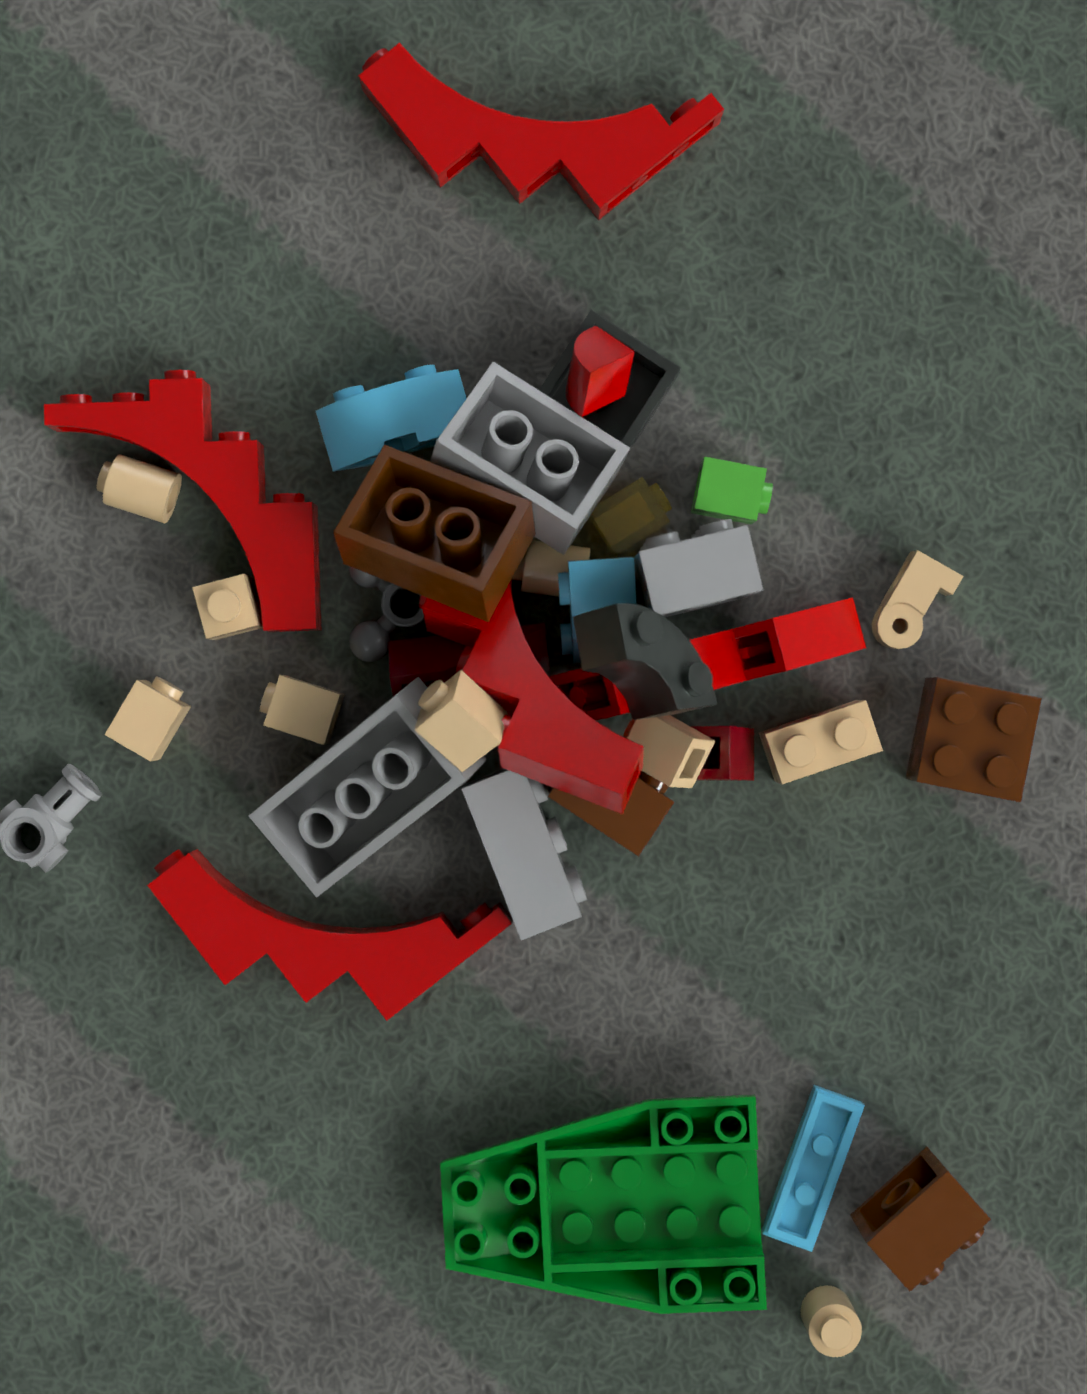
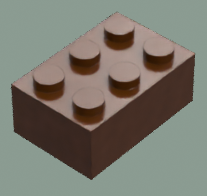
[333,445,536,622]

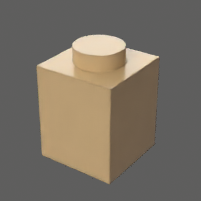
[192,574,263,640]
[415,670,508,772]
[260,675,345,745]
[105,676,191,762]
[623,715,715,788]

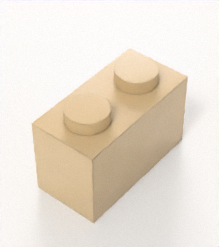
[759,700,883,784]

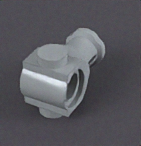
[0,764,102,873]

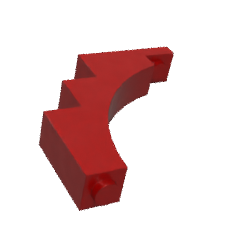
[358,42,724,220]
[549,597,866,721]
[147,849,513,1021]

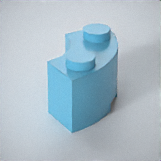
[316,364,467,472]
[558,557,636,663]

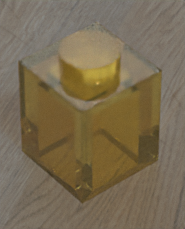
[589,477,672,558]

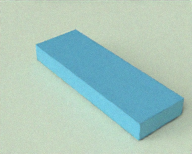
[761,1085,865,1252]

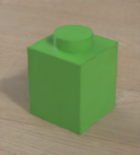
[691,457,773,525]

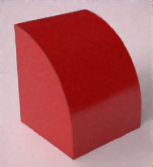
[565,326,635,417]

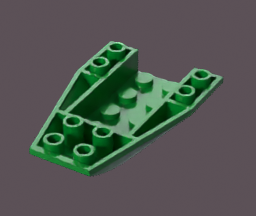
[440,1095,767,1314]

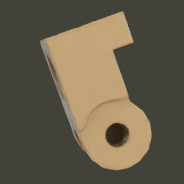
[871,550,964,649]

